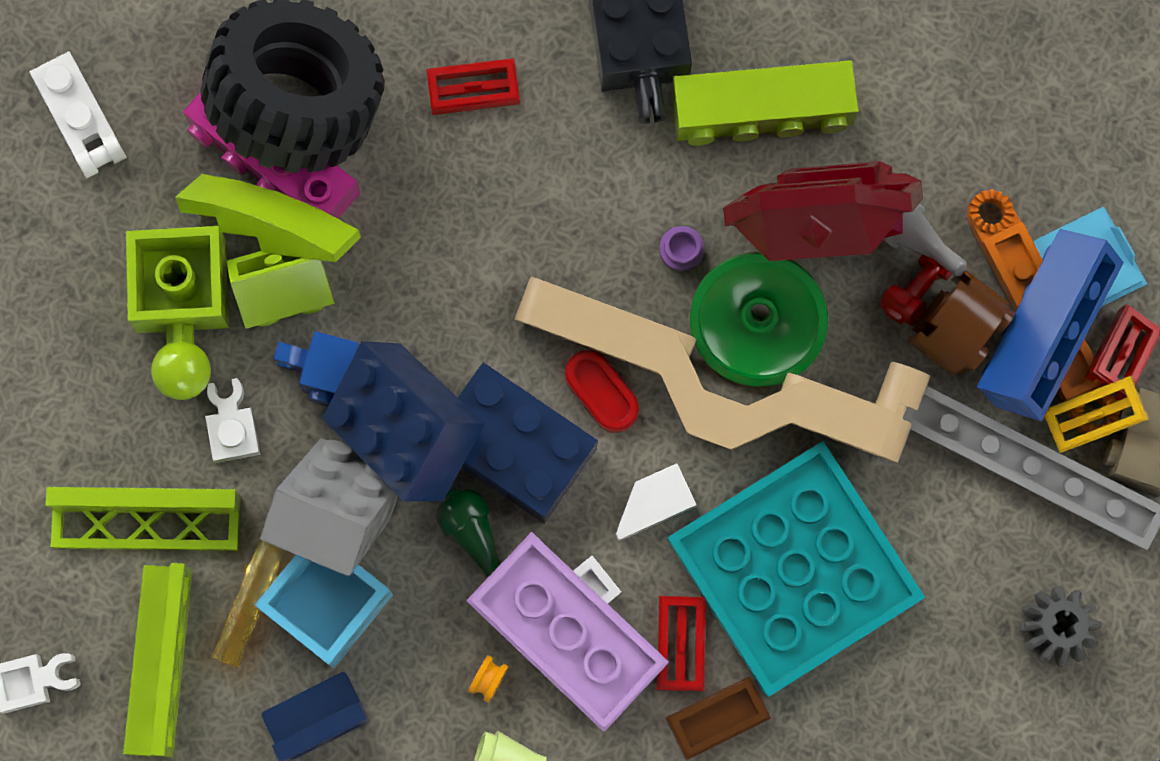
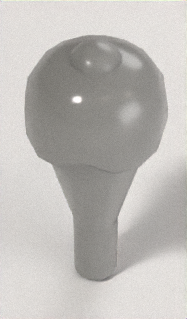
[884,204,967,276]

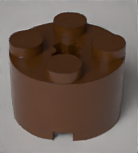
[907,270,1015,375]

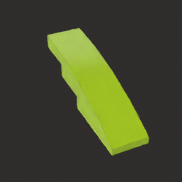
[175,174,361,262]

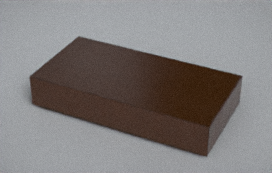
[665,676,771,761]

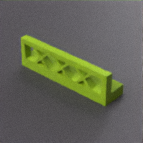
[45,487,241,551]
[123,563,193,758]

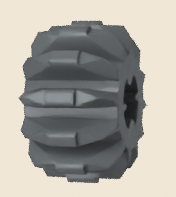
[1019,586,1102,667]

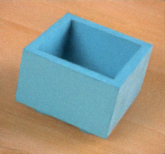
[255,555,393,669]

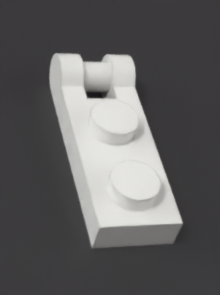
[29,51,127,178]

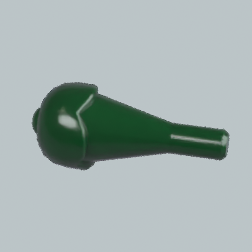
[436,489,501,578]

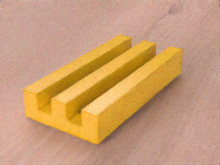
[1045,376,1149,453]

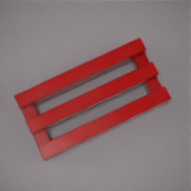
[426,58,520,115]
[1085,304,1160,401]
[657,596,706,692]

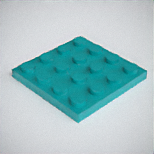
[667,441,926,698]

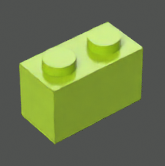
[227,251,334,329]

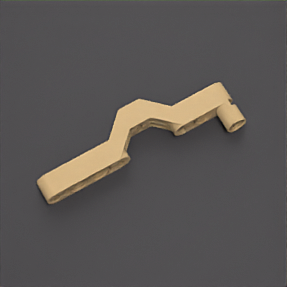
[514,277,930,463]

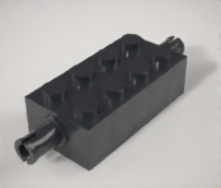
[588,0,692,124]

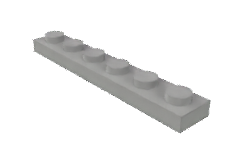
[903,386,1160,550]

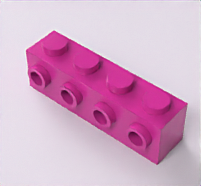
[183,92,360,219]

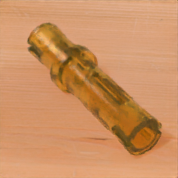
[211,527,286,668]

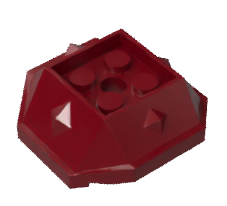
[723,161,923,261]

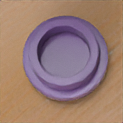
[659,226,705,271]

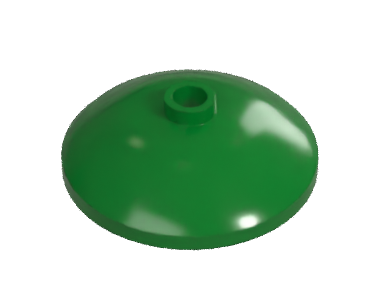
[690,252,828,387]

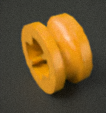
[468,655,509,703]

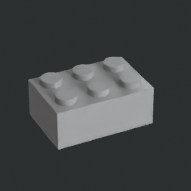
[260,438,398,577]

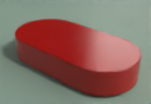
[565,350,639,433]

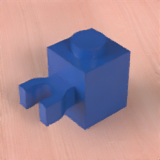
[273,331,360,407]

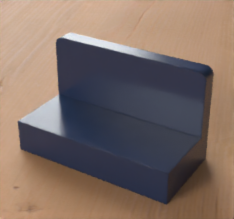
[261,672,370,761]

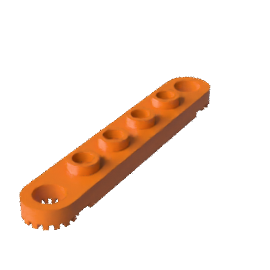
[966,189,1121,434]

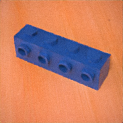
[977,229,1124,422]

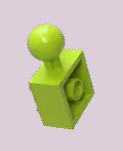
[126,226,229,400]

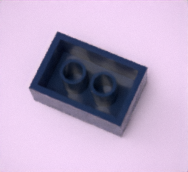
[322,341,485,501]
[458,362,598,524]

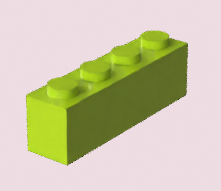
[671,60,859,146]

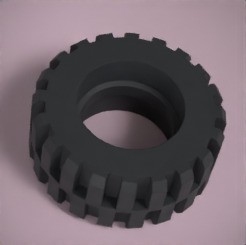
[200,0,385,173]

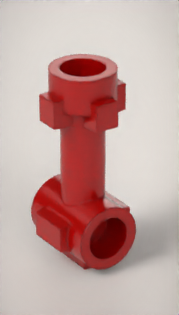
[880,255,952,326]

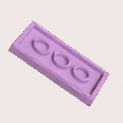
[466,532,669,732]

